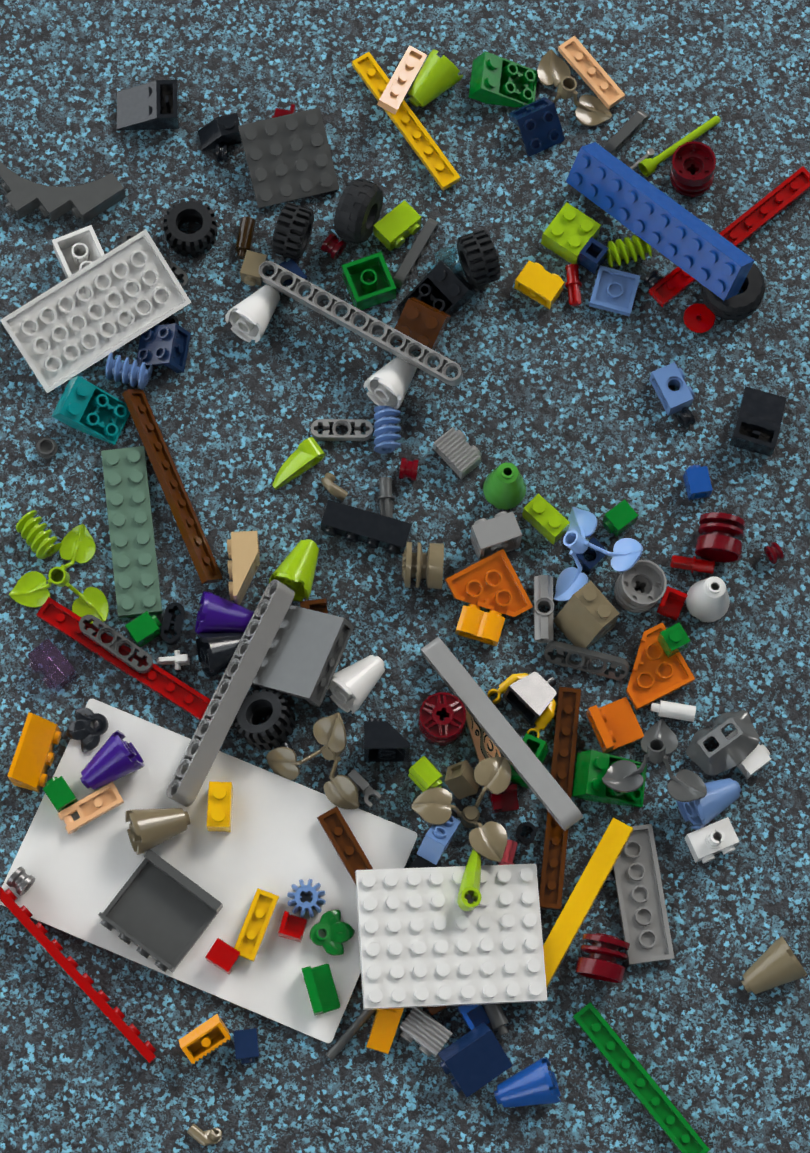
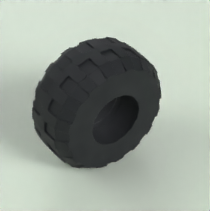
[334,178,383,244]
[701,263,765,321]

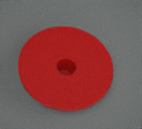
[683,303,715,333]

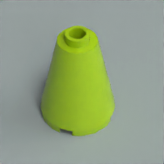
[408,49,463,108]
[269,539,319,602]

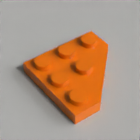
[444,549,533,617]
[626,622,695,711]

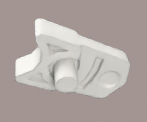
[157,650,190,670]

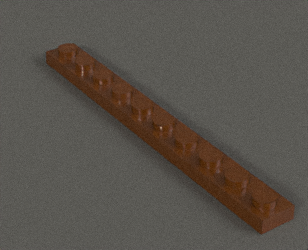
[122,389,223,584]
[539,687,581,910]
[317,806,448,1016]

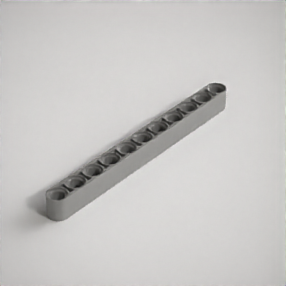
[259,261,463,386]
[166,579,295,807]
[420,637,583,831]

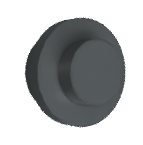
[36,438,58,459]

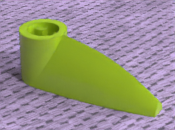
[272,437,325,490]
[457,849,481,911]

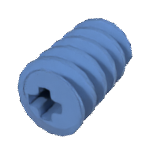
[105,352,153,389]
[374,406,401,454]

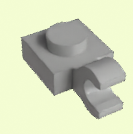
[348,769,381,808]

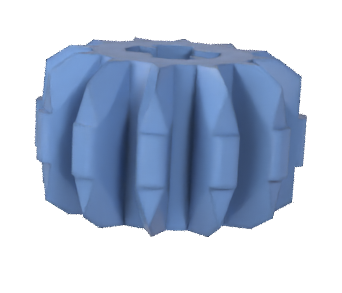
[287,879,326,918]

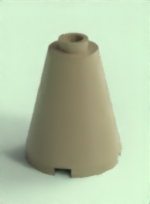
[125,808,190,855]
[741,936,807,995]

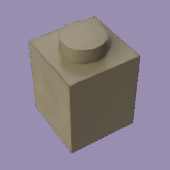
[240,250,268,286]

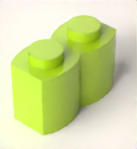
[408,756,443,792]

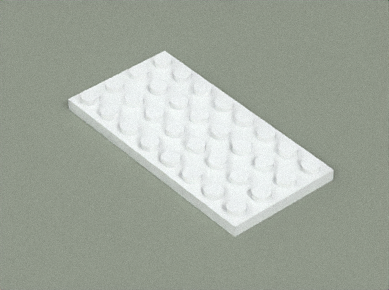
[0,229,191,393]

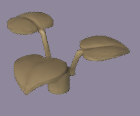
[518,49,612,132]
[266,713,360,809]
[411,757,511,862]

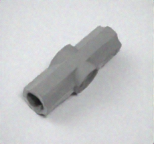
[533,575,554,643]

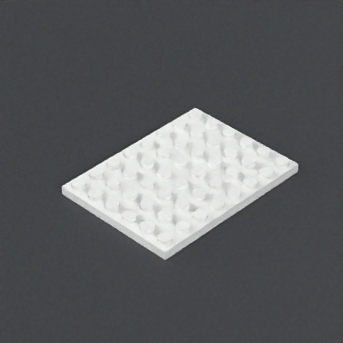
[355,864,548,1010]

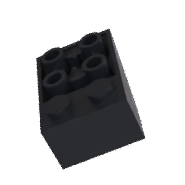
[117,80,179,131]
[398,260,476,316]
[729,386,787,457]

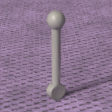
[630,148,655,170]

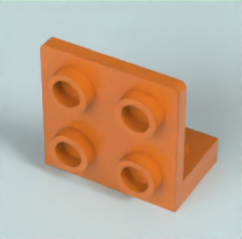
[586,697,644,753]

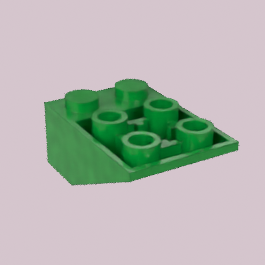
[469,51,537,108]
[572,750,647,808]

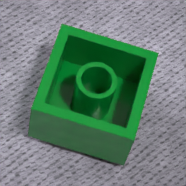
[341,252,396,310]

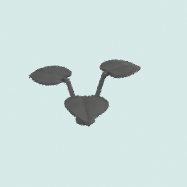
[602,719,707,802]

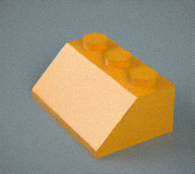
[7,712,62,792]

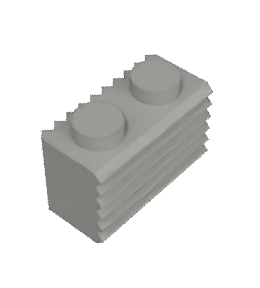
[433,427,481,479]
[399,1007,453,1057]

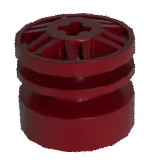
[670,141,716,197]
[695,512,745,563]
[419,692,466,746]
[576,933,630,983]

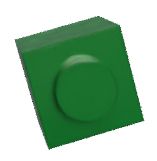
[603,499,639,537]
[125,611,162,648]
[657,622,691,658]
[43,776,78,813]

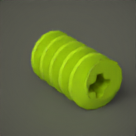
[606,235,652,268]
[16,510,62,559]

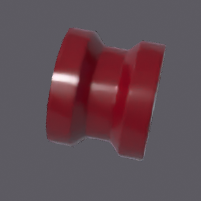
[321,233,347,260]
[399,457,419,481]

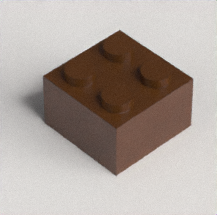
[394,297,451,352]

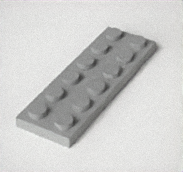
[613,824,674,965]

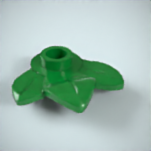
[310,910,355,956]

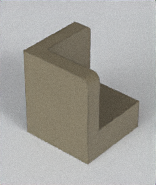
[444,760,479,799]

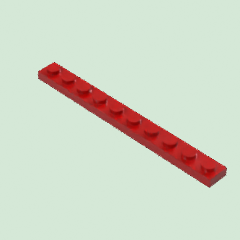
[648,166,810,308]
[36,597,211,721]
[0,887,157,1064]

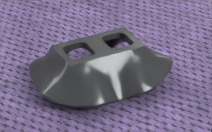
[686,710,760,776]

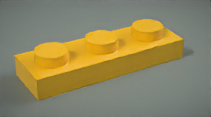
[234,888,279,962]

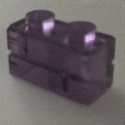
[28,638,78,692]

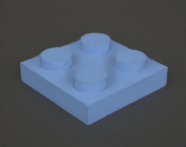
[589,265,640,317]

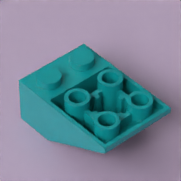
[52,376,130,445]

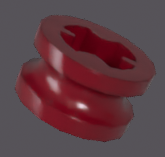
[764,542,784,564]

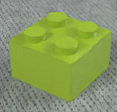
[541,202,601,264]

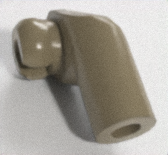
[187,1124,222,1146]

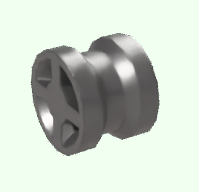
[6,867,35,896]

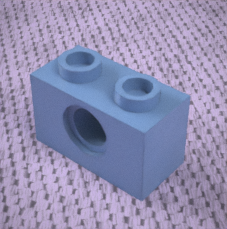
[649,362,694,416]
[416,815,461,865]

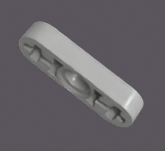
[311,419,373,441]

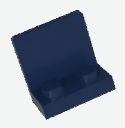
[508,97,565,156]
[136,323,191,373]

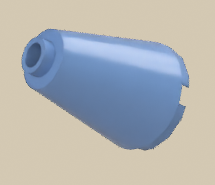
[676,778,741,830]

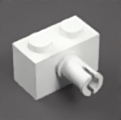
[684,817,739,864]

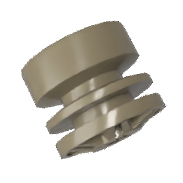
[402,542,444,589]

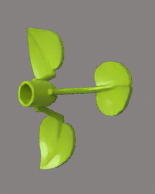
[9,524,109,624]

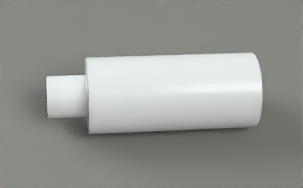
[650,700,696,722]

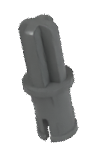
[377,477,395,518]

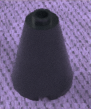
[196,633,244,677]

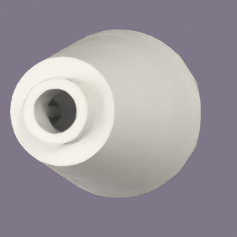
[225,285,280,343]
[363,353,417,410]
[686,577,730,622]
[327,655,385,714]

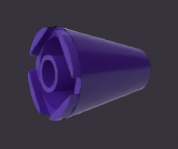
[195,591,254,634]
[80,730,145,790]

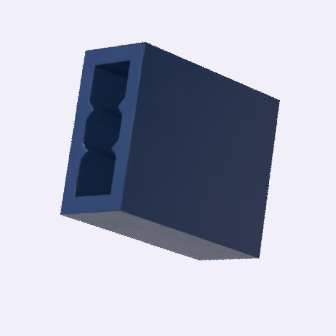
[438,1022,513,1097]

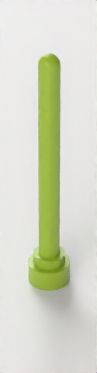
[638,116,721,177]

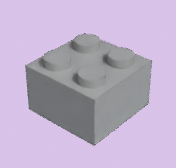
[470,511,522,560]

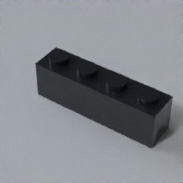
[321,500,412,555]

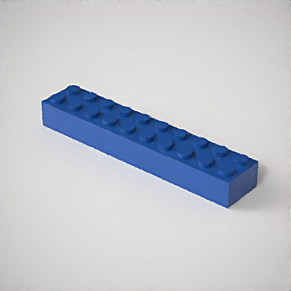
[566,142,755,301]

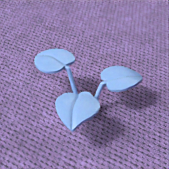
[553,507,643,602]

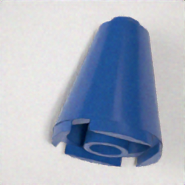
[494,1057,561,1108]

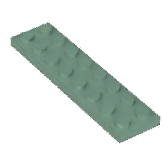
[101,446,162,618]

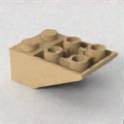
[227,531,260,605]

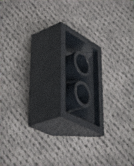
[364,718,410,762]

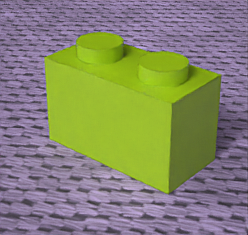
[373,200,422,251]
[522,493,570,545]

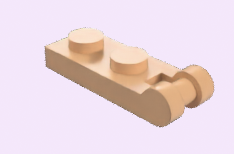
[58,782,124,834]

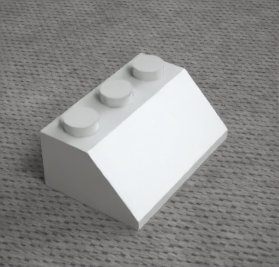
[52,225,105,278]

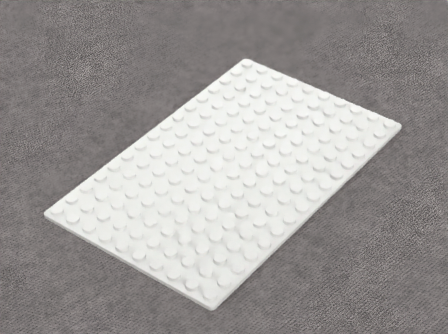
[0,699,417,1043]

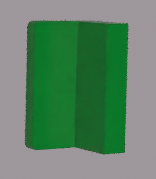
[302,964,340,1016]

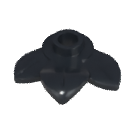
[66,707,108,752]

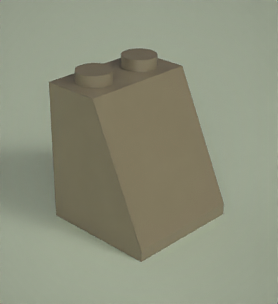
[553,580,620,649]

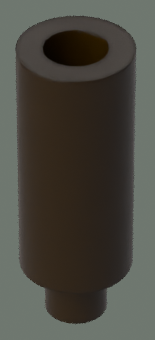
[235,216,256,259]

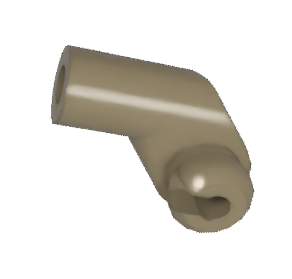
[321,473,348,501]

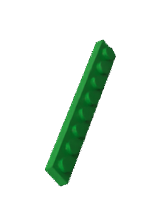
[572,1002,710,1153]

